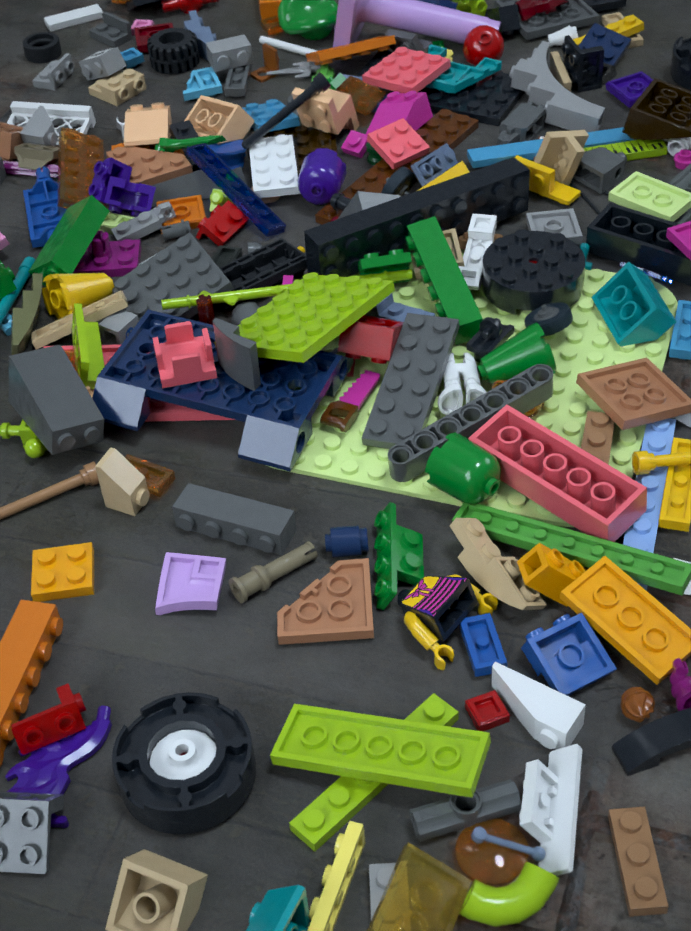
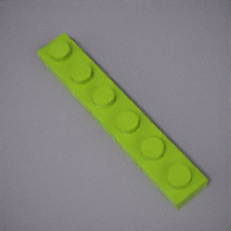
[289,693,459,852]

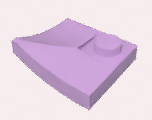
[155,552,226,615]

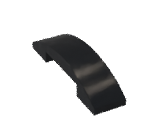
[612,708,691,776]

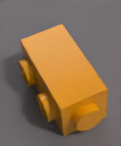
[517,543,585,607]

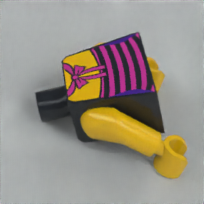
[397,574,498,670]

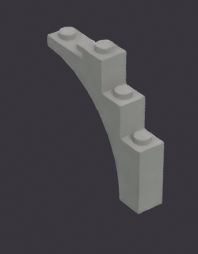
[509,41,605,132]

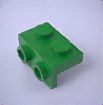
[358,249,412,284]

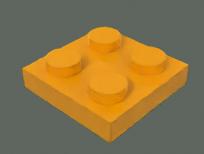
[31,542,94,602]

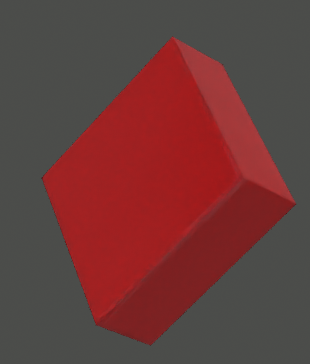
[465,690,510,732]

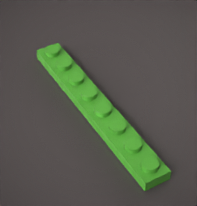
[452,503,691,596]

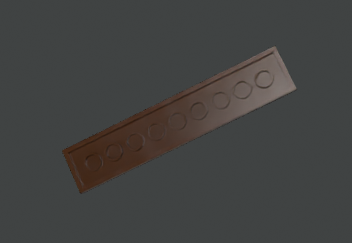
[315,109,479,225]

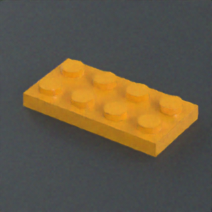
[559,556,691,685]

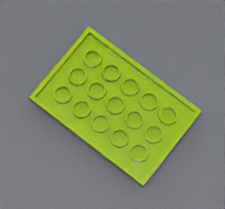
[215,272,395,363]

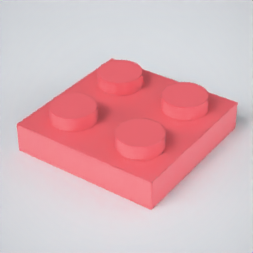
[367,118,430,170]

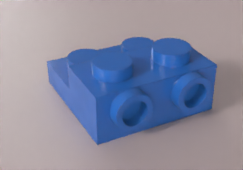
[521,612,617,696]

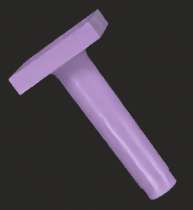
[333,0,501,47]

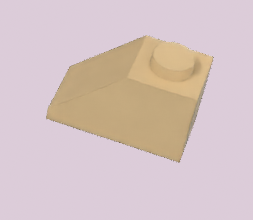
[95,447,150,516]

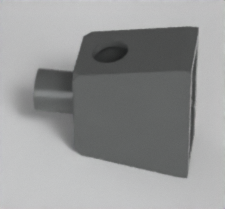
[573,147,627,194]

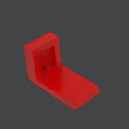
[11,683,87,755]

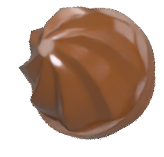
[621,687,655,723]

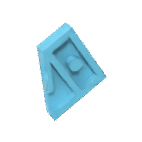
[183,67,223,101]

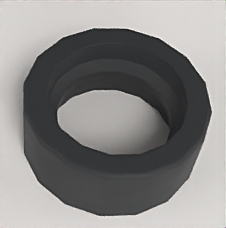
[22,32,62,63]

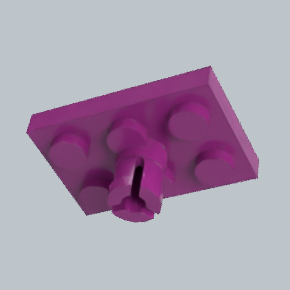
[73,230,142,277]

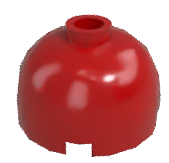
[463,25,504,66]

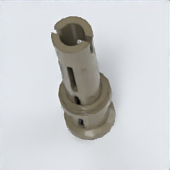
[229,541,318,603]

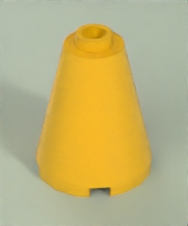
[42,273,114,321]

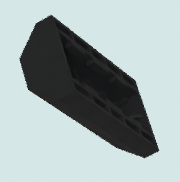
[215,238,307,311]

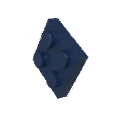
[578,23,631,72]

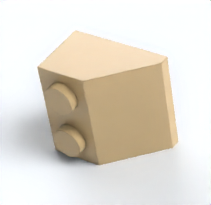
[105,849,208,931]

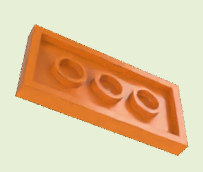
[306,35,396,65]

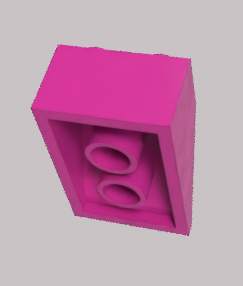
[366,91,433,135]

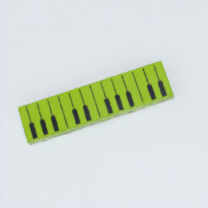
[583,139,667,161]

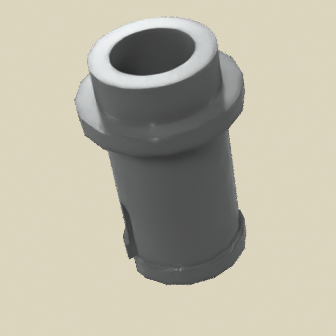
[161,219,192,241]

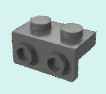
[384,29,433,53]

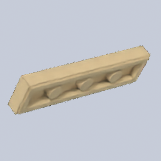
[31,290,128,350]

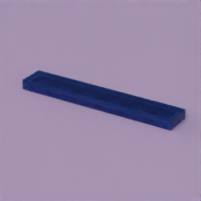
[186,143,287,237]

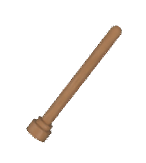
[0,461,99,520]

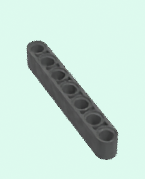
[388,364,553,482]

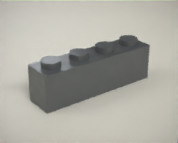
[172,483,297,556]

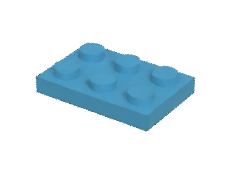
[242,99,300,132]

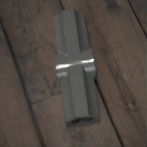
[410,779,522,842]

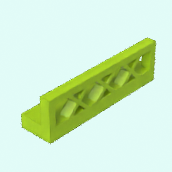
[71,303,104,390]

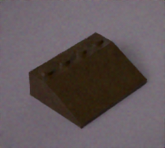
[622,78,691,141]

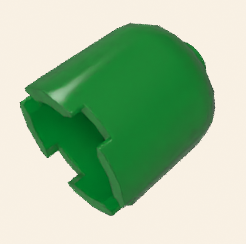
[425,432,501,505]

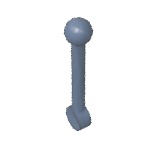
[471,827,546,861]

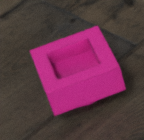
[341,130,368,158]

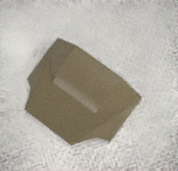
[14,143,64,170]

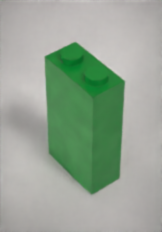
[28,195,110,286]

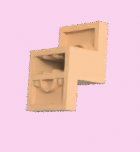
[291,87,360,135]

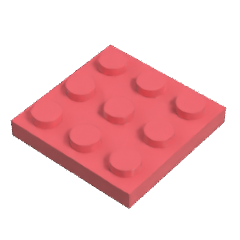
[362,47,451,93]

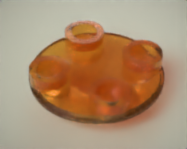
[455,819,529,885]

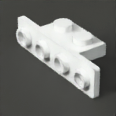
[519,744,582,876]

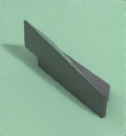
[152,165,248,207]

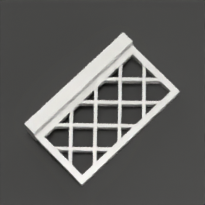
[7,101,96,151]

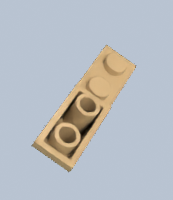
[450,518,546,610]

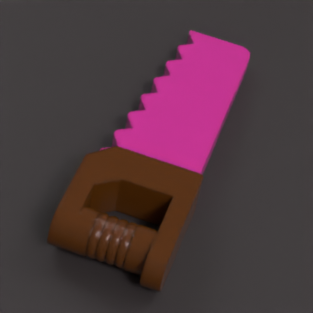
[320,370,380,433]

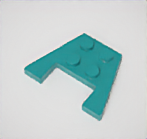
[426,45,502,93]

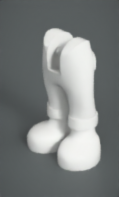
[438,353,486,415]

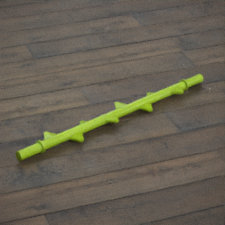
[161,269,413,310]

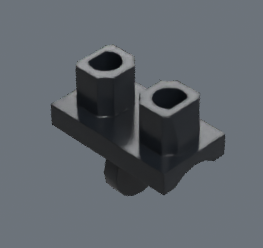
[466,317,514,363]

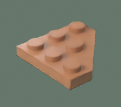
[106,146,193,186]
[277,558,374,645]

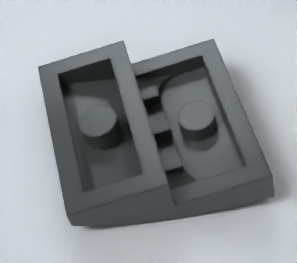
[213,318,261,391]

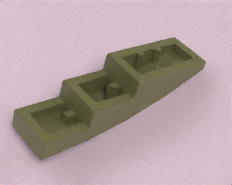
[11,273,43,355]

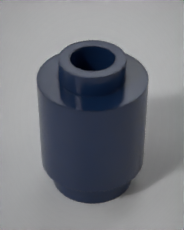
[325,525,369,557]

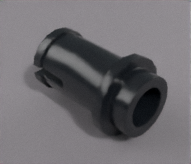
[330,192,351,211]

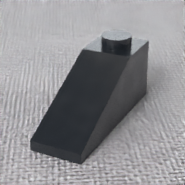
[484,4,520,36]

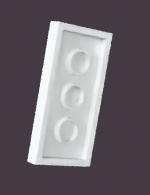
[249,134,300,199]

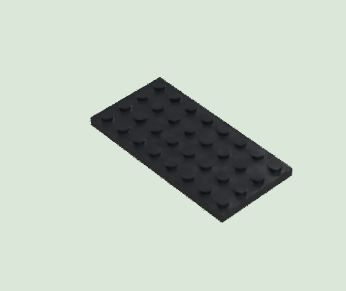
[344,50,526,126]

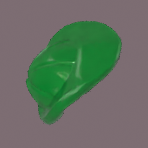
[278,0,338,40]

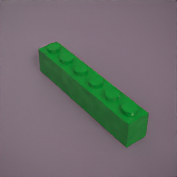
[405,216,483,345]

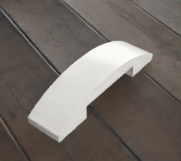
[459,214,497,290]

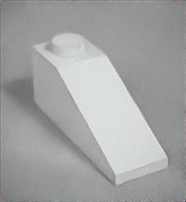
[492,662,585,750]

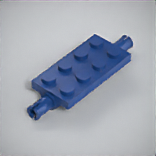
[23,166,72,248]

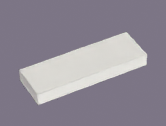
[44,4,103,32]

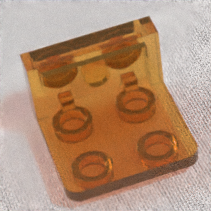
[335,76,386,115]

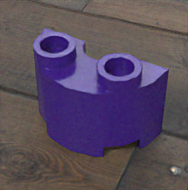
[88,157,132,204]
[104,176,156,217]

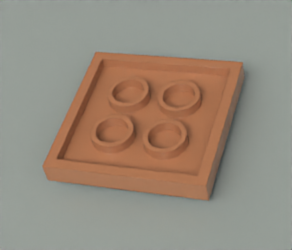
[576,358,691,430]

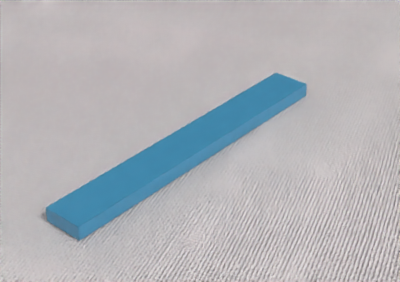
[467,127,634,168]

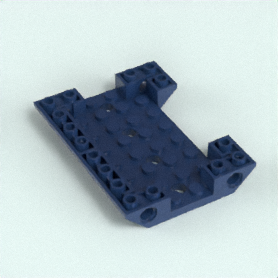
[92,310,354,472]

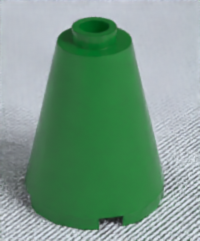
[477,322,556,384]

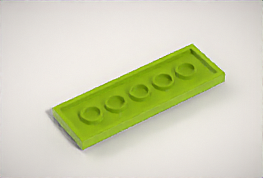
[270,704,491,798]

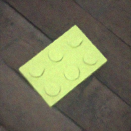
[608,171,691,222]

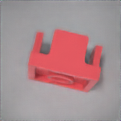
[152,321,217,388]

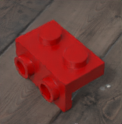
[196,200,250,246]

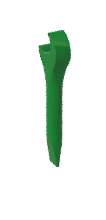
[155,135,226,153]

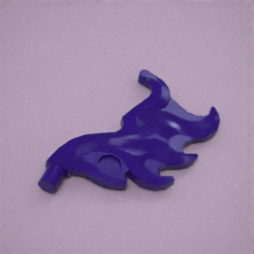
[5,706,112,828]

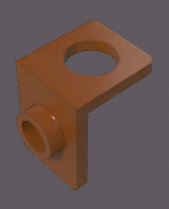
[250,43,279,83]

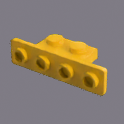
[514,155,581,205]

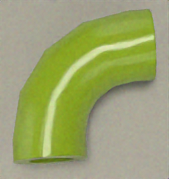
[459,862,560,927]

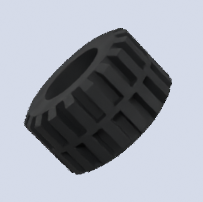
[147,28,200,74]

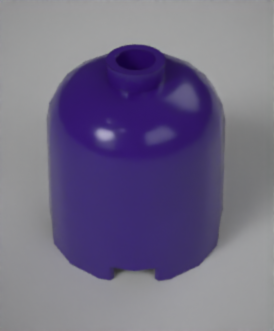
[297,148,347,205]

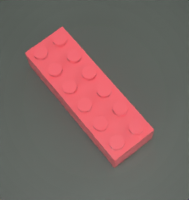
[468,404,647,542]

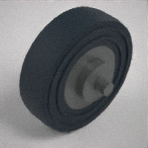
[381,167,415,197]
[524,303,573,337]

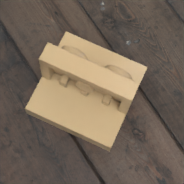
[534,130,589,186]

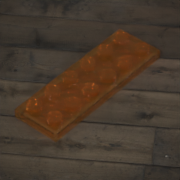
[58,127,105,209]

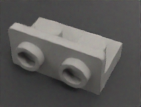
[32,53,74,90]

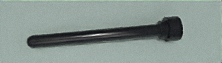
[241,73,331,149]

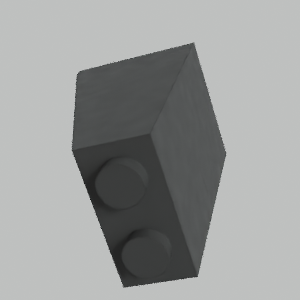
[9,345,104,455]

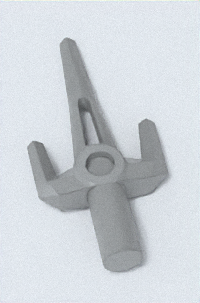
[266,62,321,78]

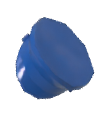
[205,140,247,172]

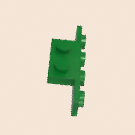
[374,502,424,610]

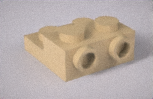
[88,69,146,106]

